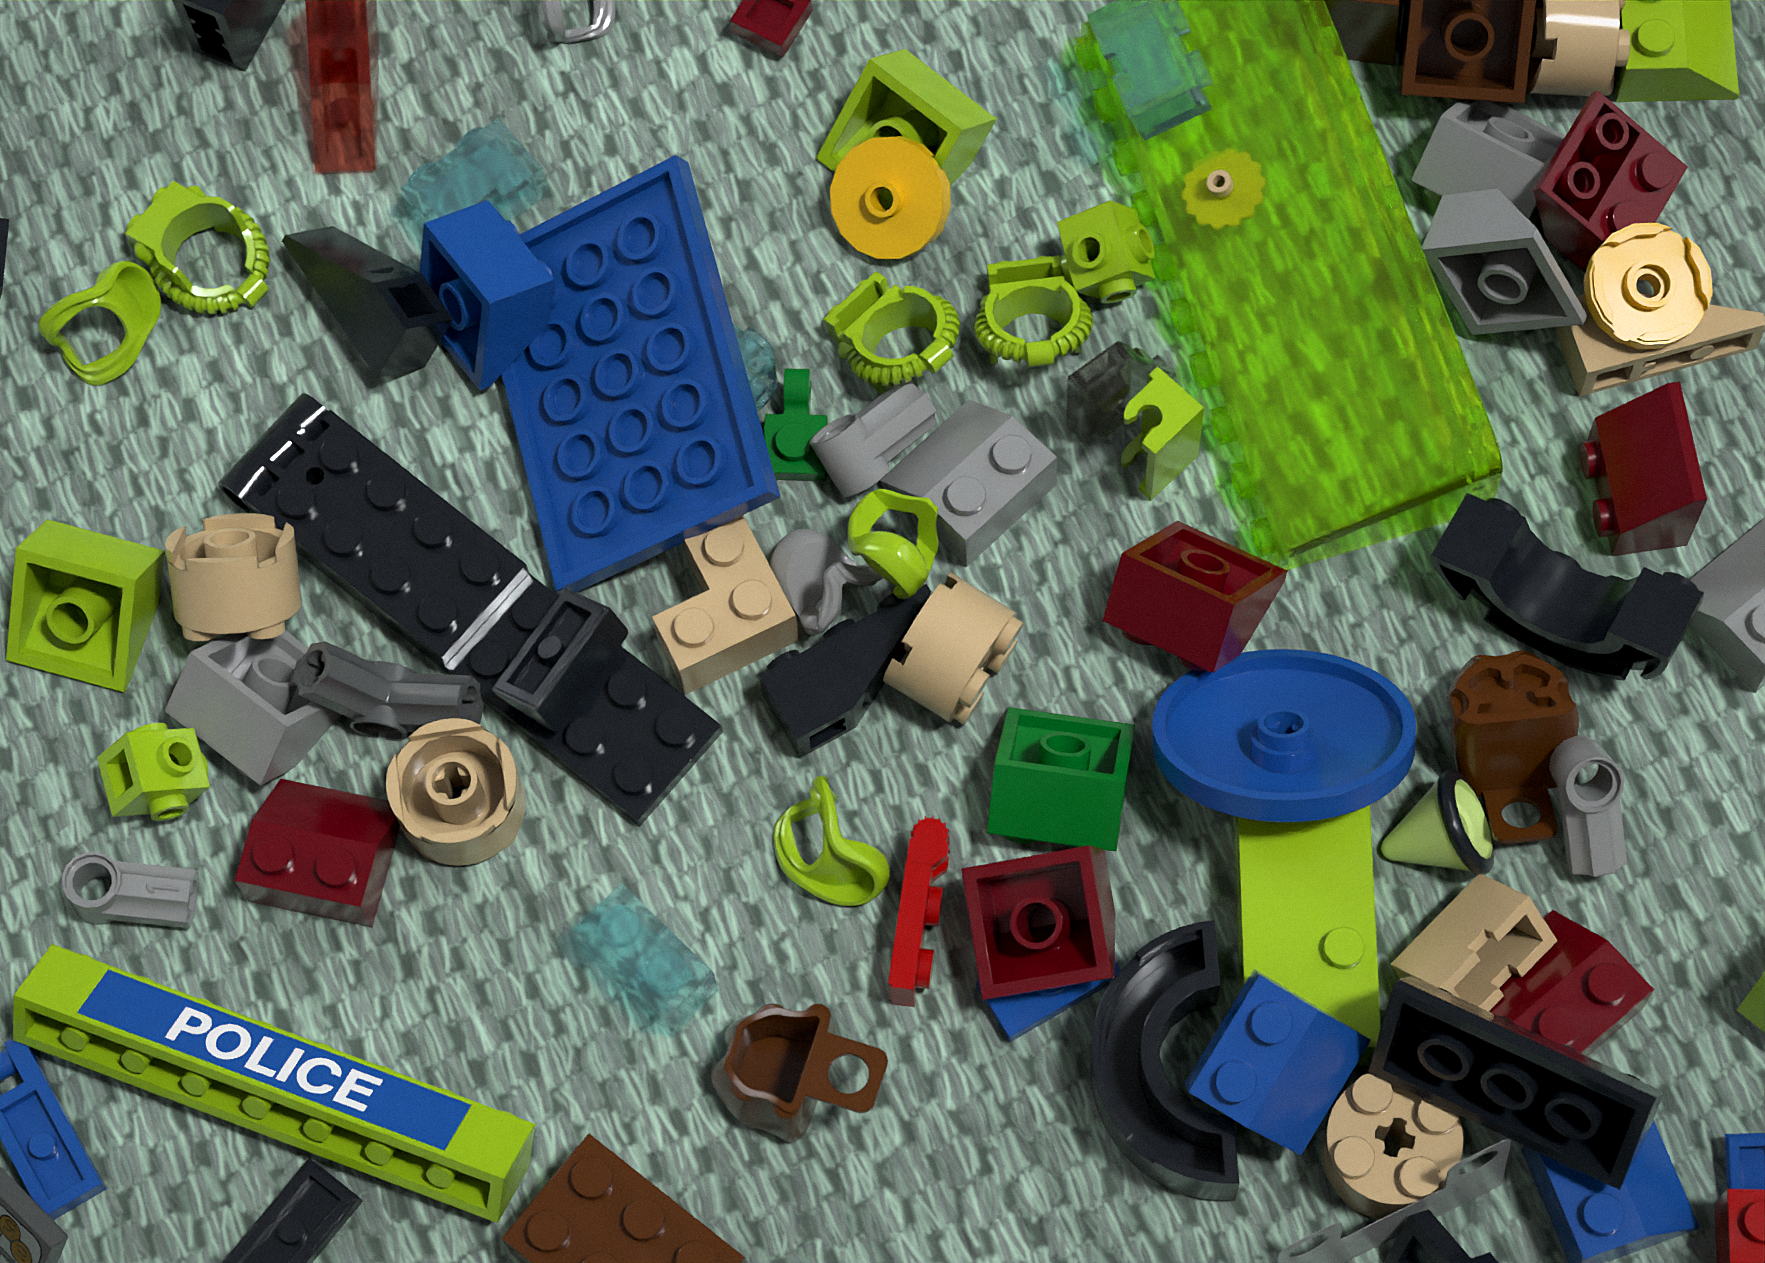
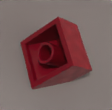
[1580,381,1707,556]
[1102,520,1288,673]
[234,779,400,928]
[961,845,1116,1000]
[1489,910,1654,1057]

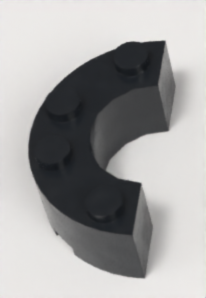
[1431,493,1704,681]
[1090,920,1240,1200]

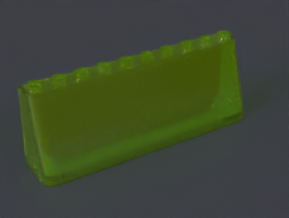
[1073,0,1503,570]

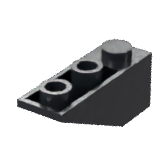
[282,226,453,378]
[759,584,931,758]

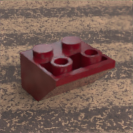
[1533,91,1688,273]

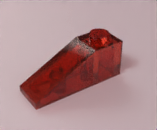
[305,0,379,172]

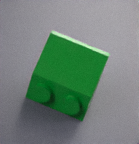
[987,707,1135,852]

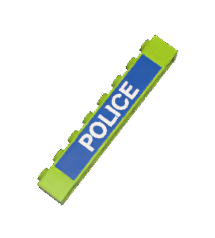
[13,944,536,1223]

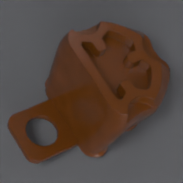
[1447,650,1579,844]
[711,1004,888,1142]

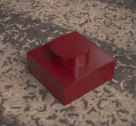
[730,0,813,58]

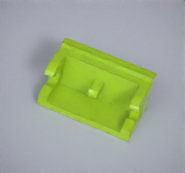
[1121,366,1204,501]

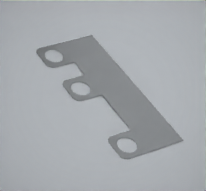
[1277,1139,1511,1263]

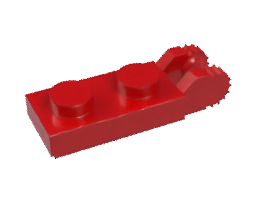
[888,816,950,1007]

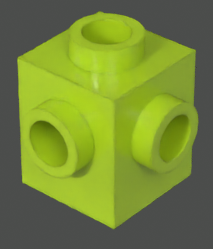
[1057,200,1156,304]
[97,723,210,821]

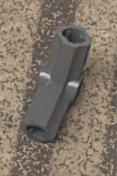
[293,641,484,741]

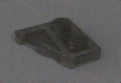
[1066,341,1176,443]

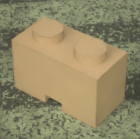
[1390,874,1558,1011]

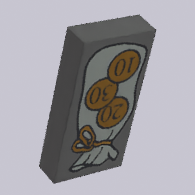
[0,1167,68,1263]

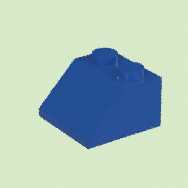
[419,200,556,390]
[1184,969,1371,1155]
[1521,1119,1700,1263]

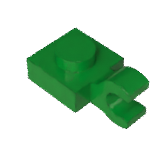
[764,368,828,481]

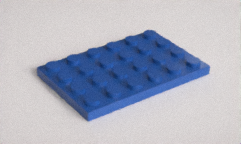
[502,155,780,592]

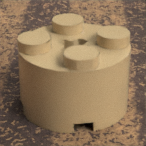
[1526,0,1630,96]
[165,513,302,641]
[883,572,1024,725]
[386,718,526,866]
[1321,1073,1463,1220]

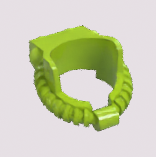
[125,180,270,315]
[974,255,1094,368]
[823,271,960,395]

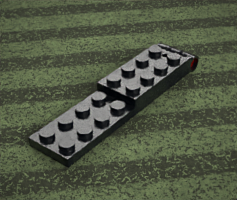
[218,393,723,827]

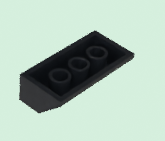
[1368,976,1664,1190]

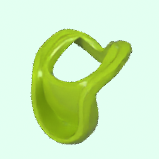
[38,261,161,385]
[848,489,939,599]
[773,776,890,906]

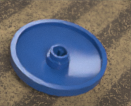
[1152,649,1416,822]

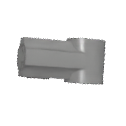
[809,380,937,497]
[1549,736,1627,877]
[62,852,199,928]

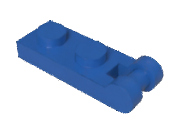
[0,1037,107,1220]

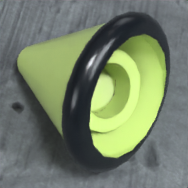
[1381,769,1495,875]

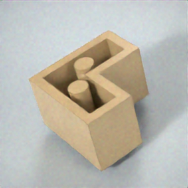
[652,515,799,695]

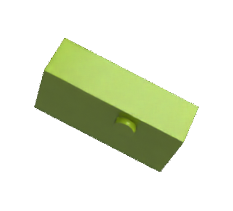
[1234,805,1381,1066]

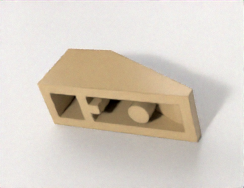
[1555,293,1765,397]

